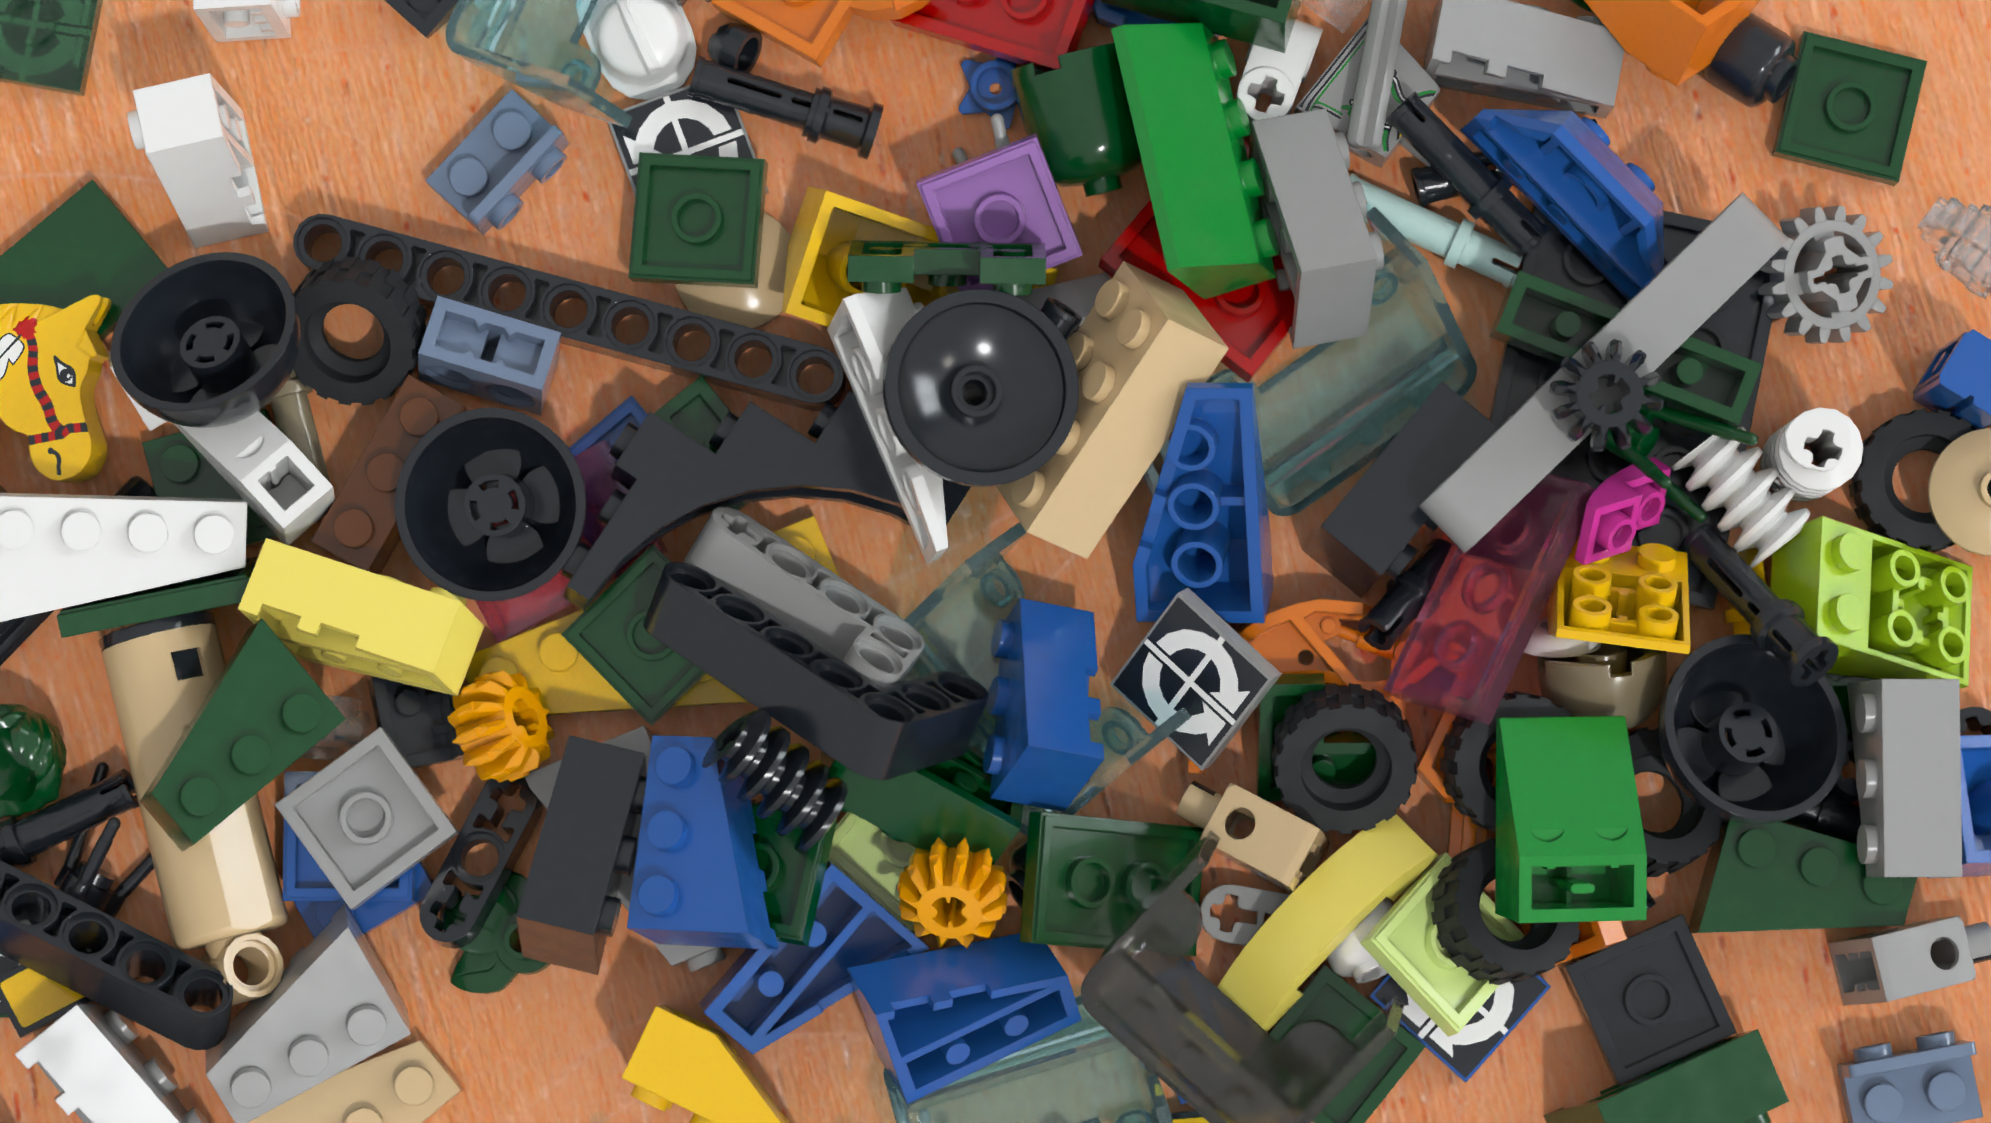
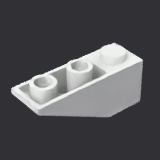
[173,411,335,545]

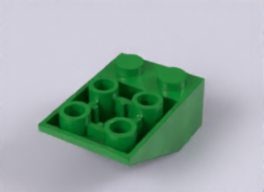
[1495,715,1647,923]

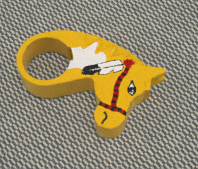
[0,295,112,484]

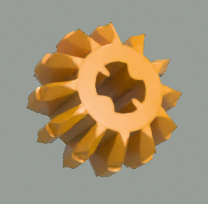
[447,670,555,783]
[897,837,1008,949]

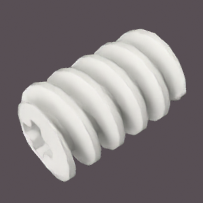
[1760,407,1863,502]
[1671,426,1811,568]

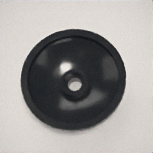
[883,289,1079,487]

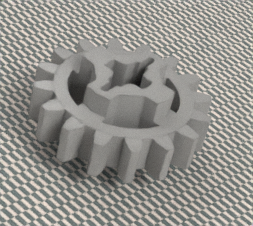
[1758,206,1893,344]

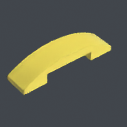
[1213,814,1439,1040]

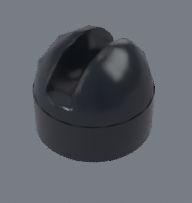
[708,23,762,73]

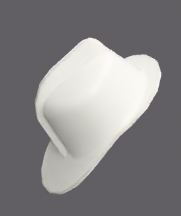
[576,0,697,100]

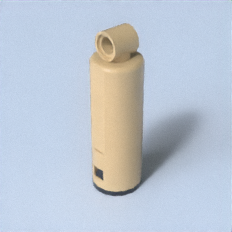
[99,611,288,1006]

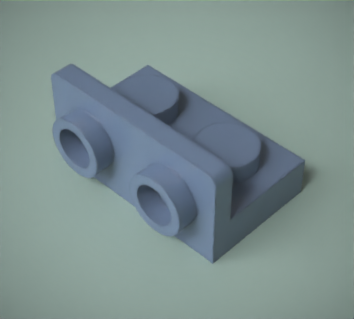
[425,89,569,236]
[1836,1030,1983,1123]

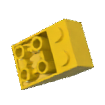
[1547,536,1691,654]
[622,1005,790,1123]

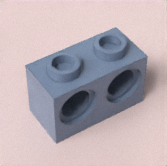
[418,296,561,416]

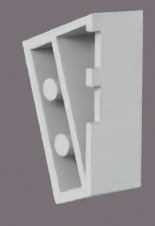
[127,73,269,248]

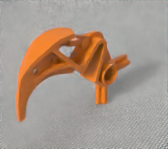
[1187,598,1496,858]

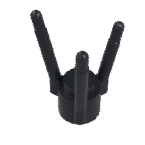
[54,762,154,918]

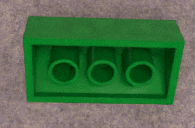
[1111,23,1280,299]

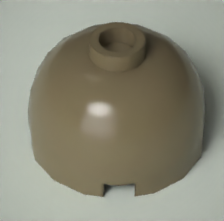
[1537,643,1667,728]

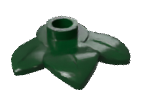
[440,871,550,994]

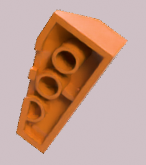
[1584,0,1760,87]

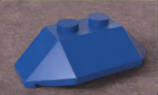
[1461,109,1664,301]

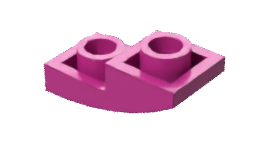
[1575,457,1671,565]

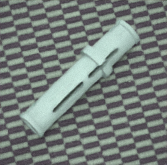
[1350,173,1524,288]

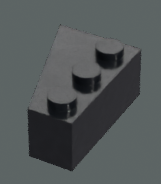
[1303,381,1499,598]
[516,735,647,975]

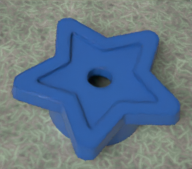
[959,57,1018,130]

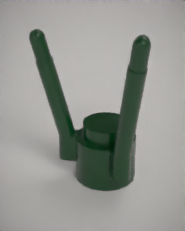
[1590,405,1758,523]

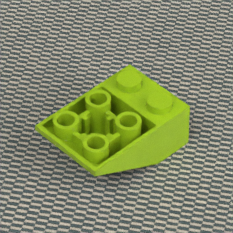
[1770,516,1973,688]

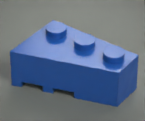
[983,598,1104,812]
[627,735,778,950]
[699,860,929,1055]
[847,933,1082,1104]

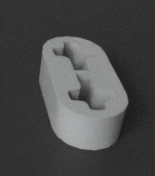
[1199,885,1289,946]

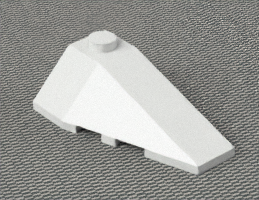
[827,287,948,564]

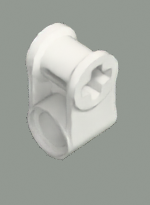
[1235,20,1323,136]

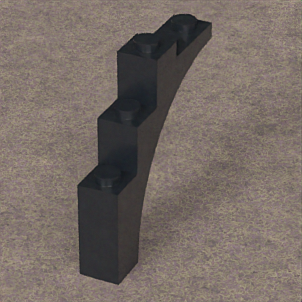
[561,391,971,611]

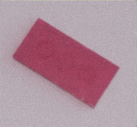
[1384,474,1595,725]

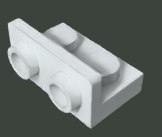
[193,0,301,42]

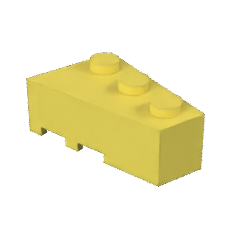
[238,538,484,696]

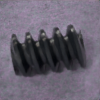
[702,708,848,854]

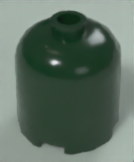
[1009,43,1142,197]

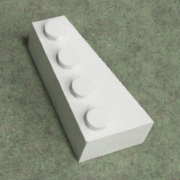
[0,493,247,622]

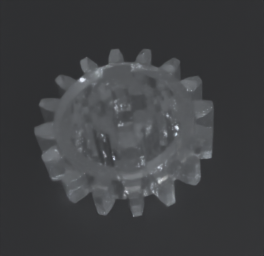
[1918,197,1991,299]

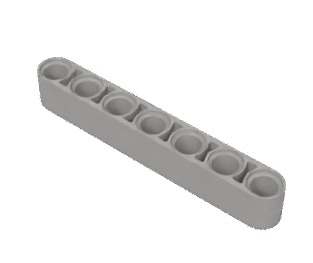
[1419,192,1789,553]

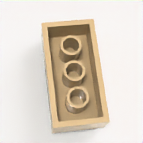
[996,261,1229,559]

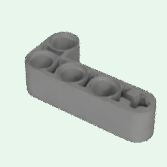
[683,507,925,688]

